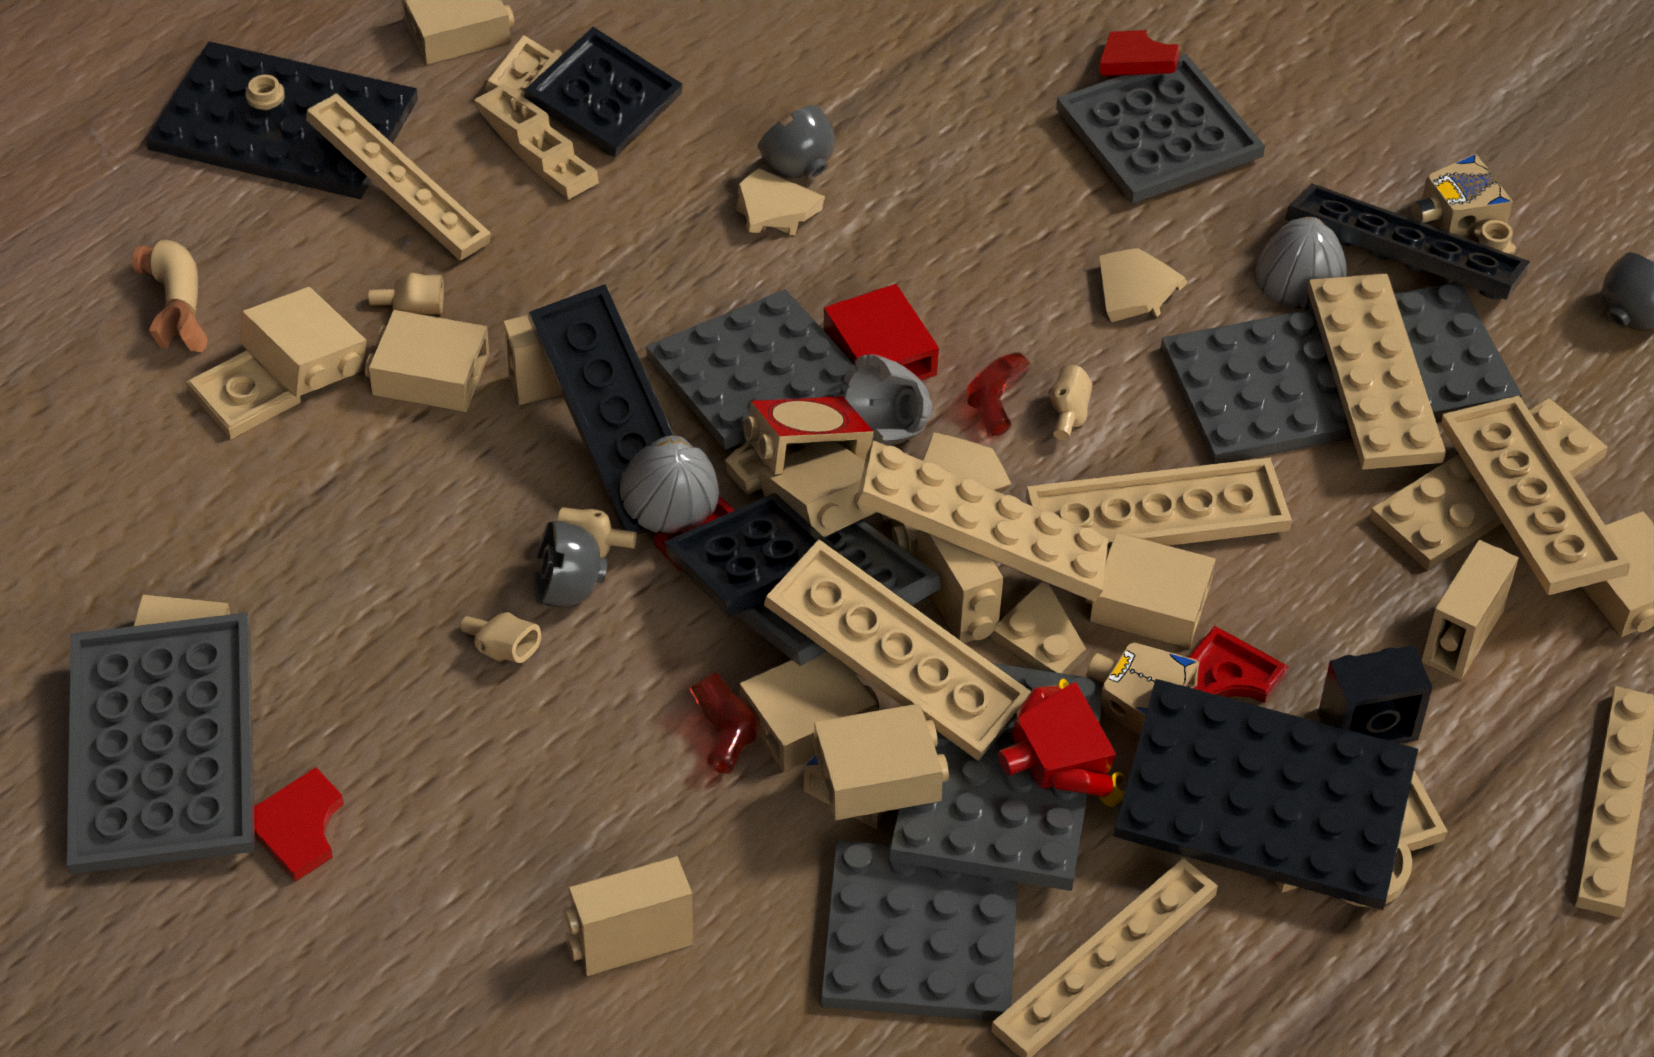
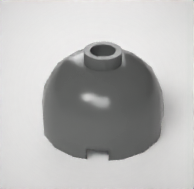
[758,105,836,178]
[1602,252,1654,331]
[534,521,607,607]

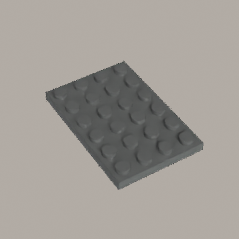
[67,612,255,874]
[889,663,1104,891]

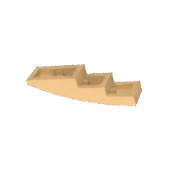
[474,84,599,200]

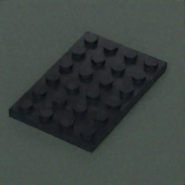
[146,41,418,199]
[1113,679,1418,910]

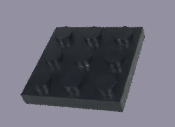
[524,27,683,158]
[665,493,839,616]

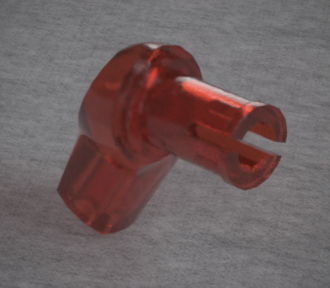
[966,352,1030,436]
[689,672,758,774]

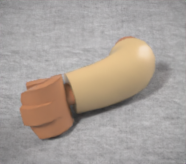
[132,240,208,353]

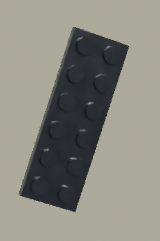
[1285,183,1530,300]
[528,284,673,535]

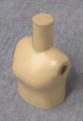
[369,273,444,315]
[1048,365,1092,441]
[557,507,637,558]
[460,612,541,663]

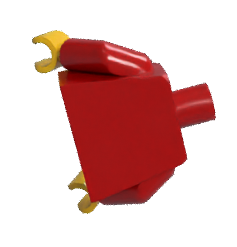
[998,679,1125,807]

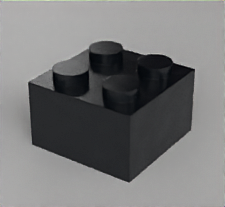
[1318,645,1433,744]

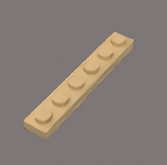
[306,93,491,261]
[1575,686,1654,918]
[991,858,1218,1057]

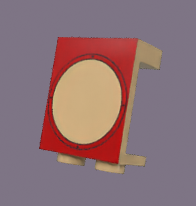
[743,396,874,475]

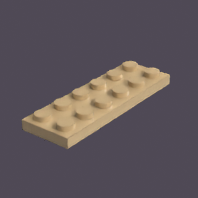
[1307,274,1446,470]
[1441,396,1630,595]
[1369,398,1608,571]
[856,440,1108,602]
[1026,458,1292,548]
[764,540,1031,761]

